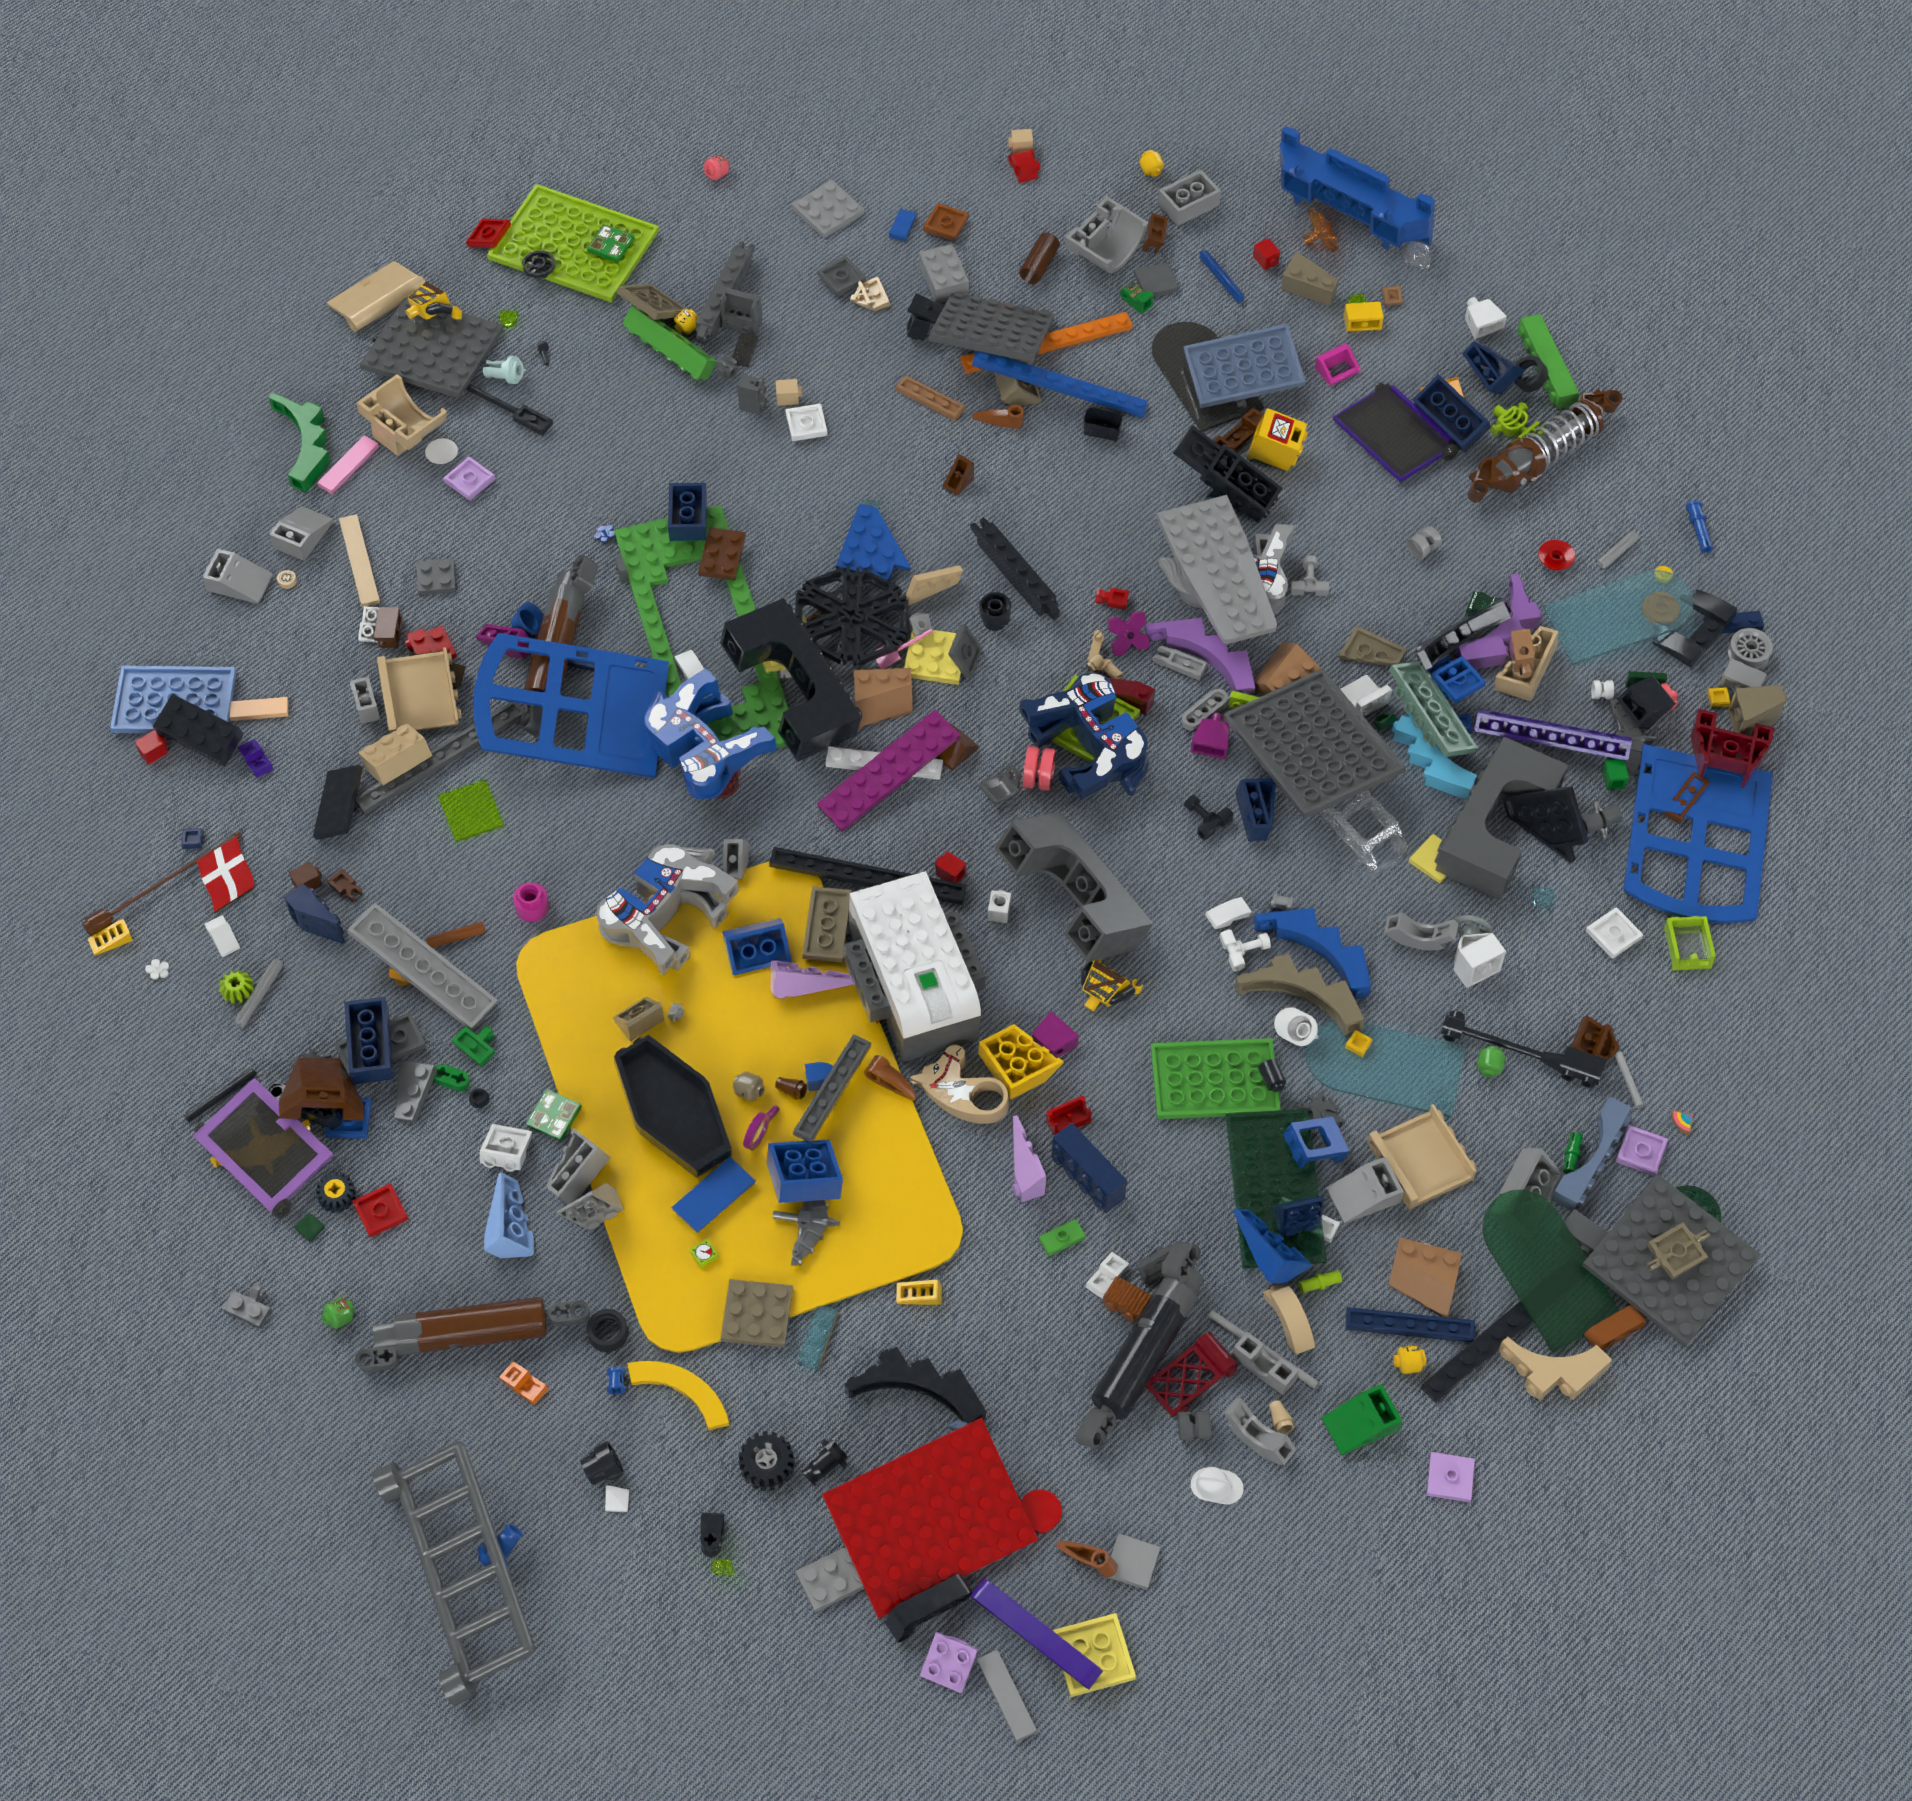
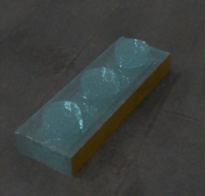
[798,1305,838,1370]

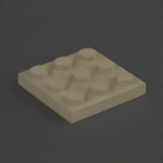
[617,284,687,320]
[721,1279,793,1348]

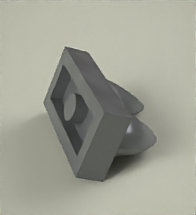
[1136,1245,1173,1284]

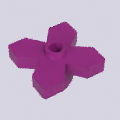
[1107,611,1150,656]

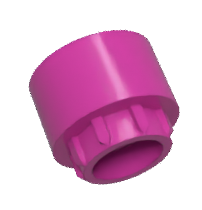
[513,883,549,922]

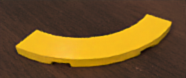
[627,1361,730,1430]

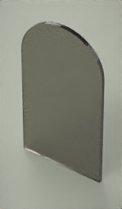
[1152,322,1264,432]

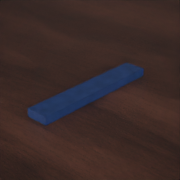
[1345,1307,1475,1343]

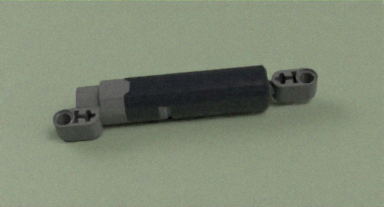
[1076,1241,1204,1449]

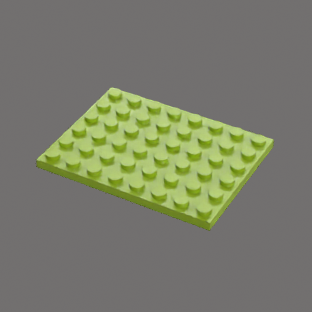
[487,184,659,303]

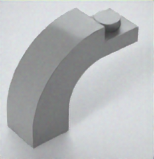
[1384,912,1459,950]
[1224,1397,1297,1466]

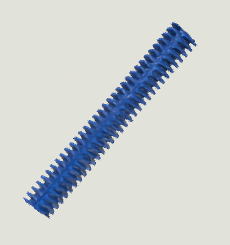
[1199,250,1245,303]

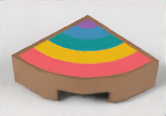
[1671,1110,1693,1136]

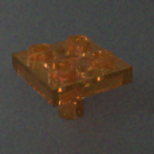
[1303,208,1339,253]

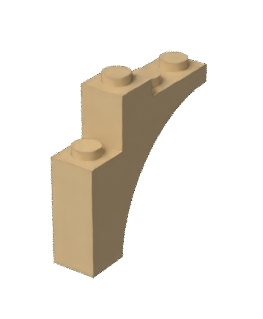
[1499,1337,1612,1401]

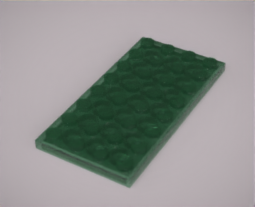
[1225,1109,1327,1269]

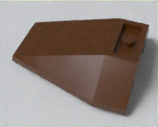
[279,1057,364,1121]

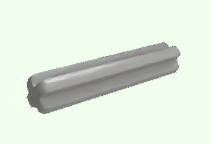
[1597,531,1639,569]

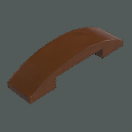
[1213,408,1263,451]

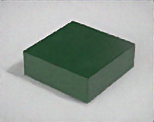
[294,1212,325,1242]

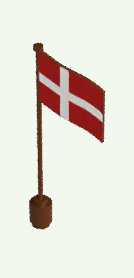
[82,831,254,936]

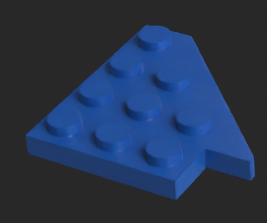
[836,503,910,582]

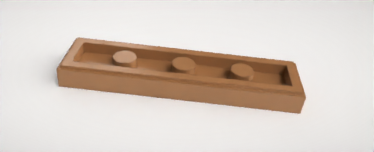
[896,375,965,421]

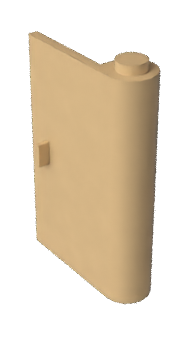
[326,261,425,332]

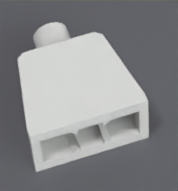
[1465,297,1507,339]

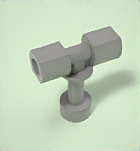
[1291,555,1329,596]

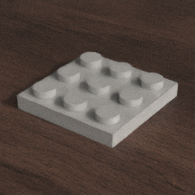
[792,180,864,238]

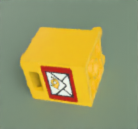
[1246,408,1308,472]

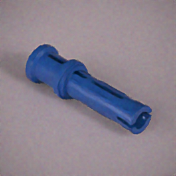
[1685,500,1713,553]

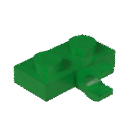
[451,1026,495,1067]

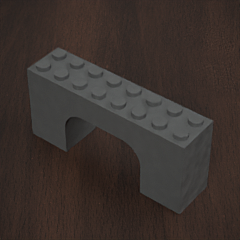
[1434,737,1568,900]
[994,812,1154,962]

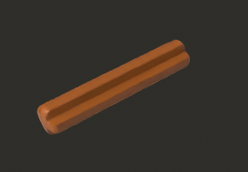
[426,922,485,948]

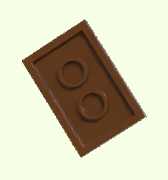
[698,527,746,581]

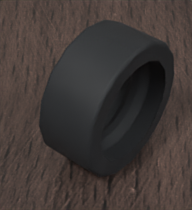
[1514,356,1548,392]
[586,1309,628,1352]

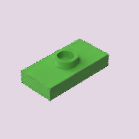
[1039,1219,1086,1257]

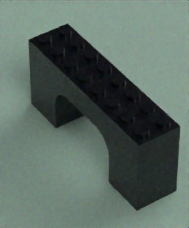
[720,598,862,762]

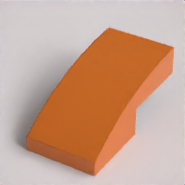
[499,1362,549,1405]

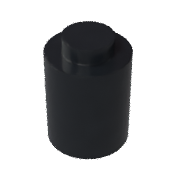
[1258,1059,1286,1092]

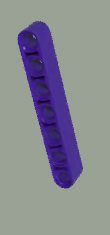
[970,1578,1103,1690]

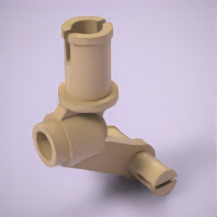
[1086,630,1123,679]

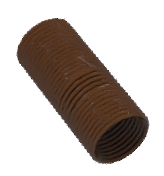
[1019,232,1060,284]

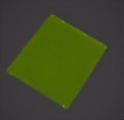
[437,779,504,842]

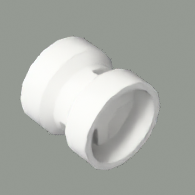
[1591,680,1614,699]

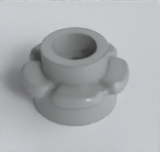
[667,1003,685,1022]

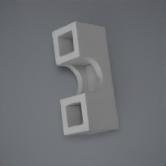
[1232,1332,1299,1396]

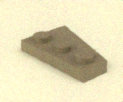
[1339,626,1407,666]

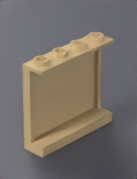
[377,647,462,734]
[1367,1104,1477,1210]

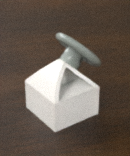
[1453,915,1506,988]

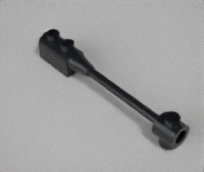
[1441,1011,1606,1088]

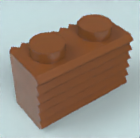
[1103,1276,1152,1322]

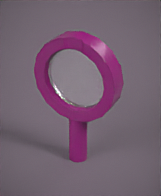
[743,1105,779,1151]

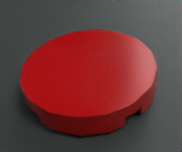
[1021,1489,1062,1534]

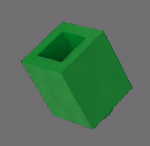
[1602,758,1629,790]

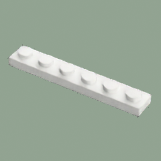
[826,747,943,780]

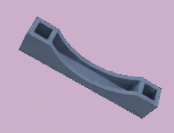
[1551,1096,1632,1211]

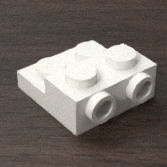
[480,1124,532,1172]

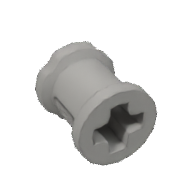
[1270,892,1294,911]

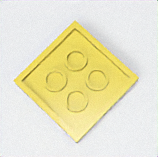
[904,630,961,685]
[1052,1613,1136,1697]

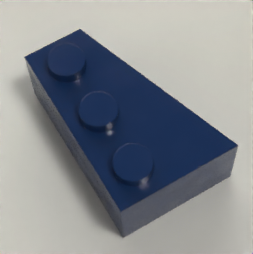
[1235,778,1276,841]

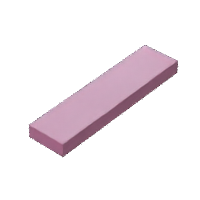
[317,435,379,494]

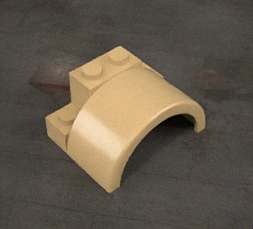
[357,375,447,456]

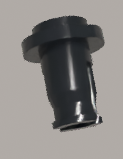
[801,1439,848,1486]

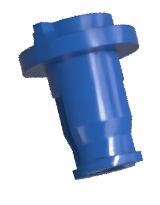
[477,1523,524,1567]

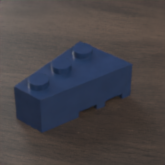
[1462,341,1525,395]

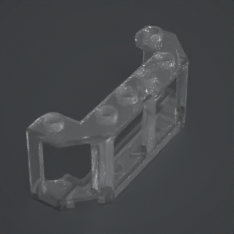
[1318,790,1408,880]

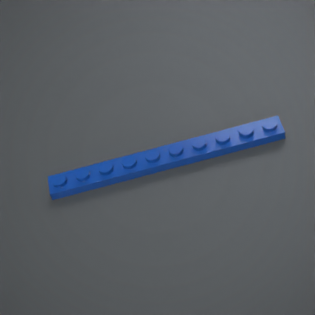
[972,351,1148,418]

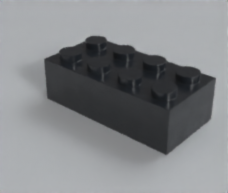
[152,694,244,767]

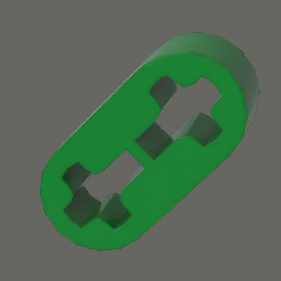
[433,1064,470,1091]

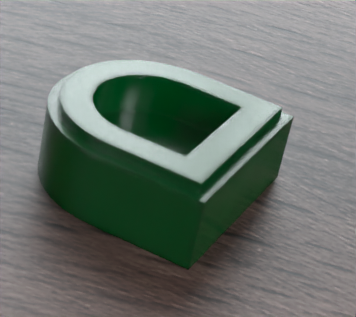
[1374,713,1397,730]

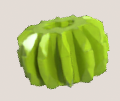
[219,969,254,1004]

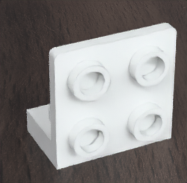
[1341,675,1392,717]

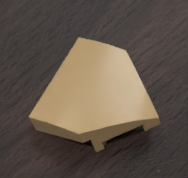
[850,276,891,311]

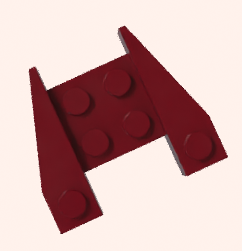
[1690,709,1775,788]

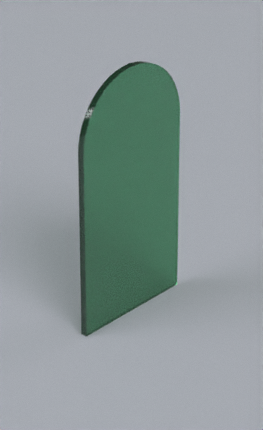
[1482,1190,1620,1353]

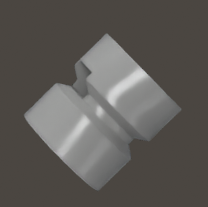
[1407,526,1442,560]

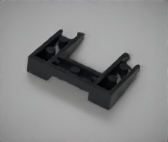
[1652,589,1737,668]

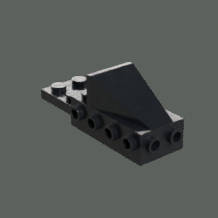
[1173,425,1283,522]

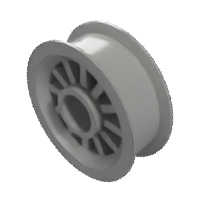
[1728,628,1773,670]

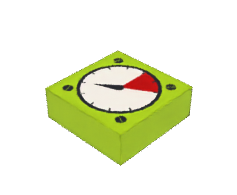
[689,1239,719,1268]

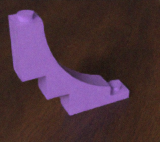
[1145,618,1255,696]

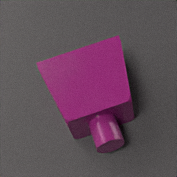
[1190,713,1229,760]
[1032,1011,1079,1058]

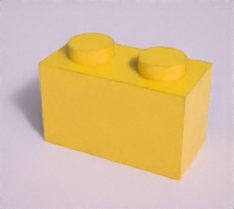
[1344,302,1384,332]

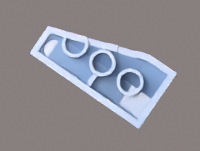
[484,1172,534,1259]

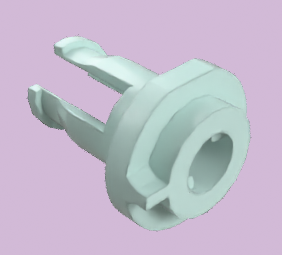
[483,356,526,384]

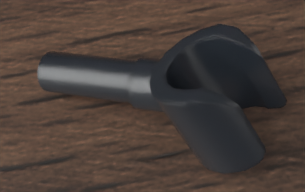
[537,340,549,365]

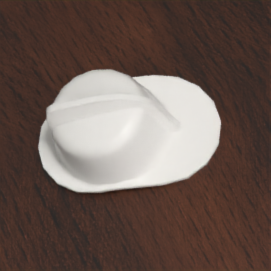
[1274,1007,1319,1046]
[1191,1467,1243,1504]

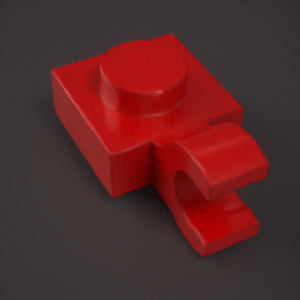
[1095,588,1129,610]

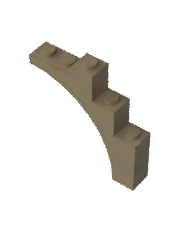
[1235,954,1364,1035]

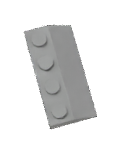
[1489,1148,1564,1240]

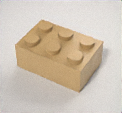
[358,723,432,785]

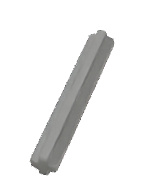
[234,959,283,1028]

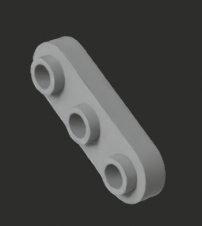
[1182,689,1228,731]

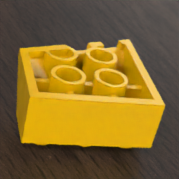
[978,1024,1064,1100]

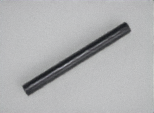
[184,1068,257,1123]

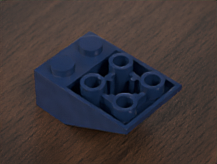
[284,883,345,944]
[1273,1195,1324,1236]

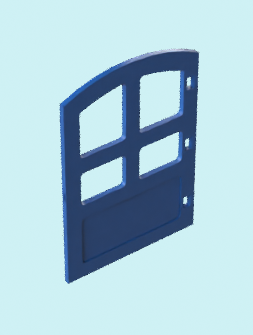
[473,633,669,778]
[1623,744,1773,923]

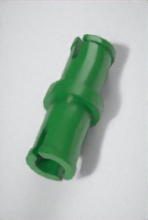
[1562,1132,1583,1174]

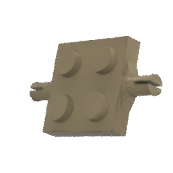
[1646,1222,1710,1280]

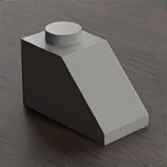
[723,839,749,879]

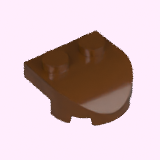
[1571,1015,1619,1060]

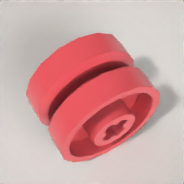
[1022,746,1056,792]

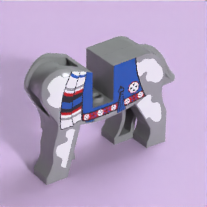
[1159,524,1294,614]
[596,844,739,975]

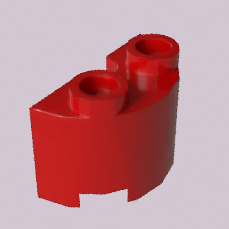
[1007,149,1040,183]

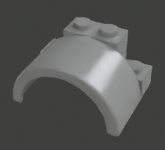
[1064,196,1148,274]

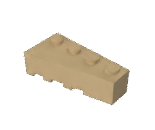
[1495,626,1559,701]

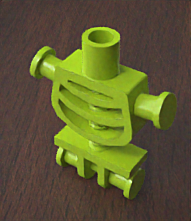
[1490,402,1548,438]

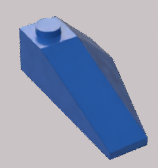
[1233,1208,1312,1283]

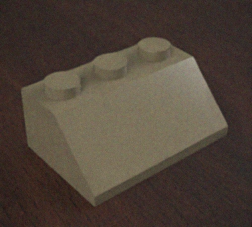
[993,357,1042,406]

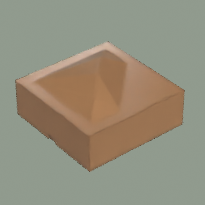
[1382,286,1403,306]

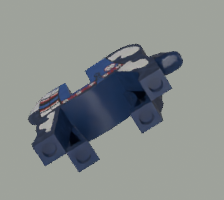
[1019,673,1149,800]

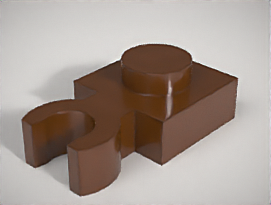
[327,869,362,902]

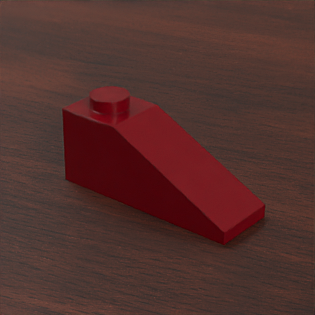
[1109,678,1155,716]

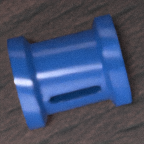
[606,1367,626,1395]

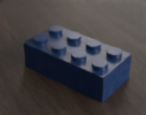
[1412,374,1491,453]
[344,997,394,1085]
[1052,1123,1127,1213]

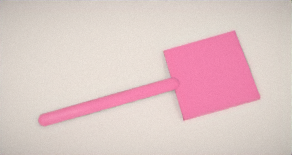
[875,629,933,669]

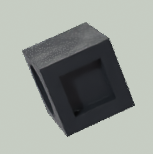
[906,314,931,341]

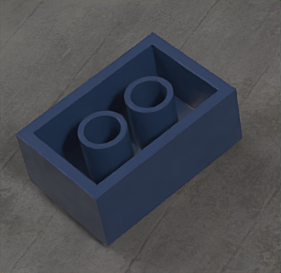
[668,483,707,541]

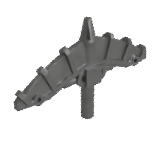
[773,1200,840,1266]

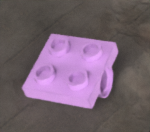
[920,1632,979,1693]

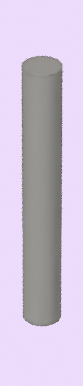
[1615,1051,1644,1108]

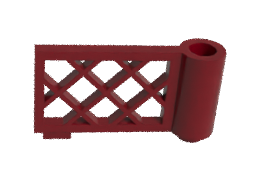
[1146,1332,1238,1418]

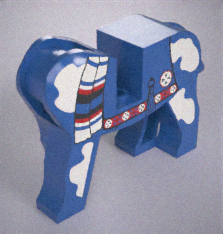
[644,668,777,799]

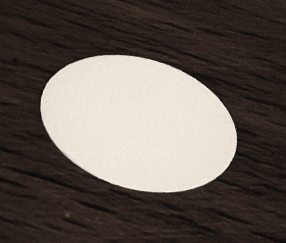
[425,438,458,464]

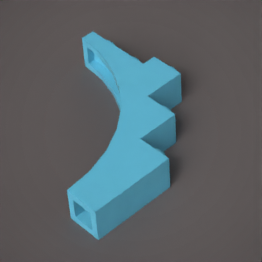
[1392,713,1477,799]

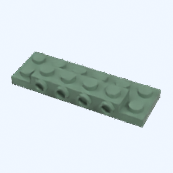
[1389,662,1478,757]

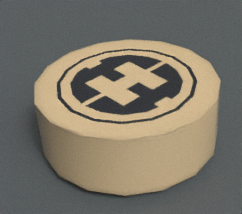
[277,570,297,589]

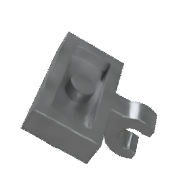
[222,1283,272,1329]

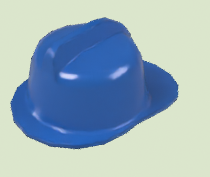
[511,602,543,636]

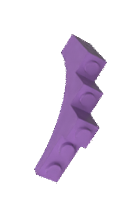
[1456,573,1542,669]

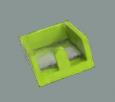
[1663,916,1716,971]

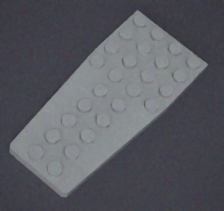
[1156,495,1277,644]

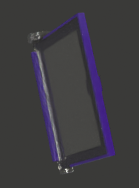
[1333,382,1459,482]

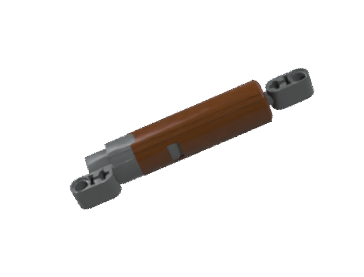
[355,1297,590,1372]

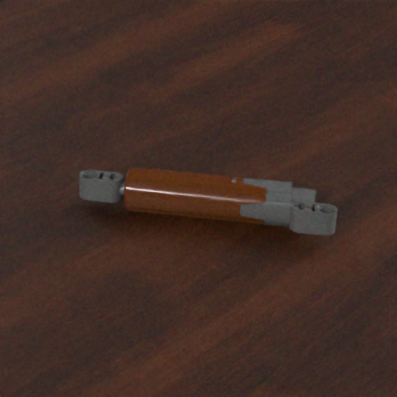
[520,554,598,738]

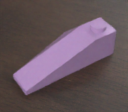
[770,961,854,999]
[1012,1115,1046,1202]

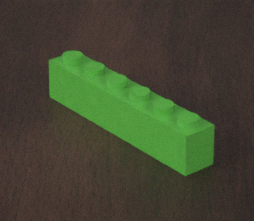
[622,305,717,381]
[1517,314,1579,409]

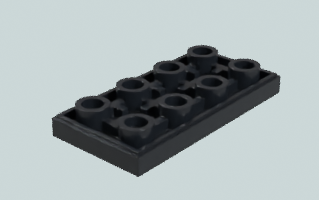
[313,765,363,840]

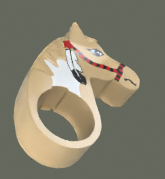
[911,1045,1009,1124]

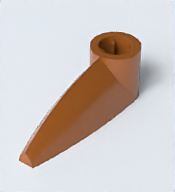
[972,405,1024,429]
[864,1055,917,1101]
[1056,1541,1118,1578]

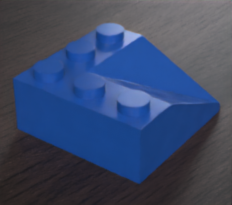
[766,1139,843,1203]

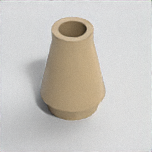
[1269,1400,1294,1434]

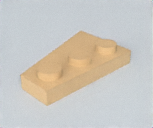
[906,565,963,606]

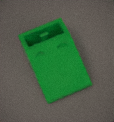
[1321,1384,1402,1456]

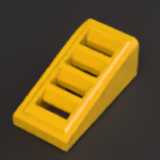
[88,919,133,956]
[896,1280,942,1305]

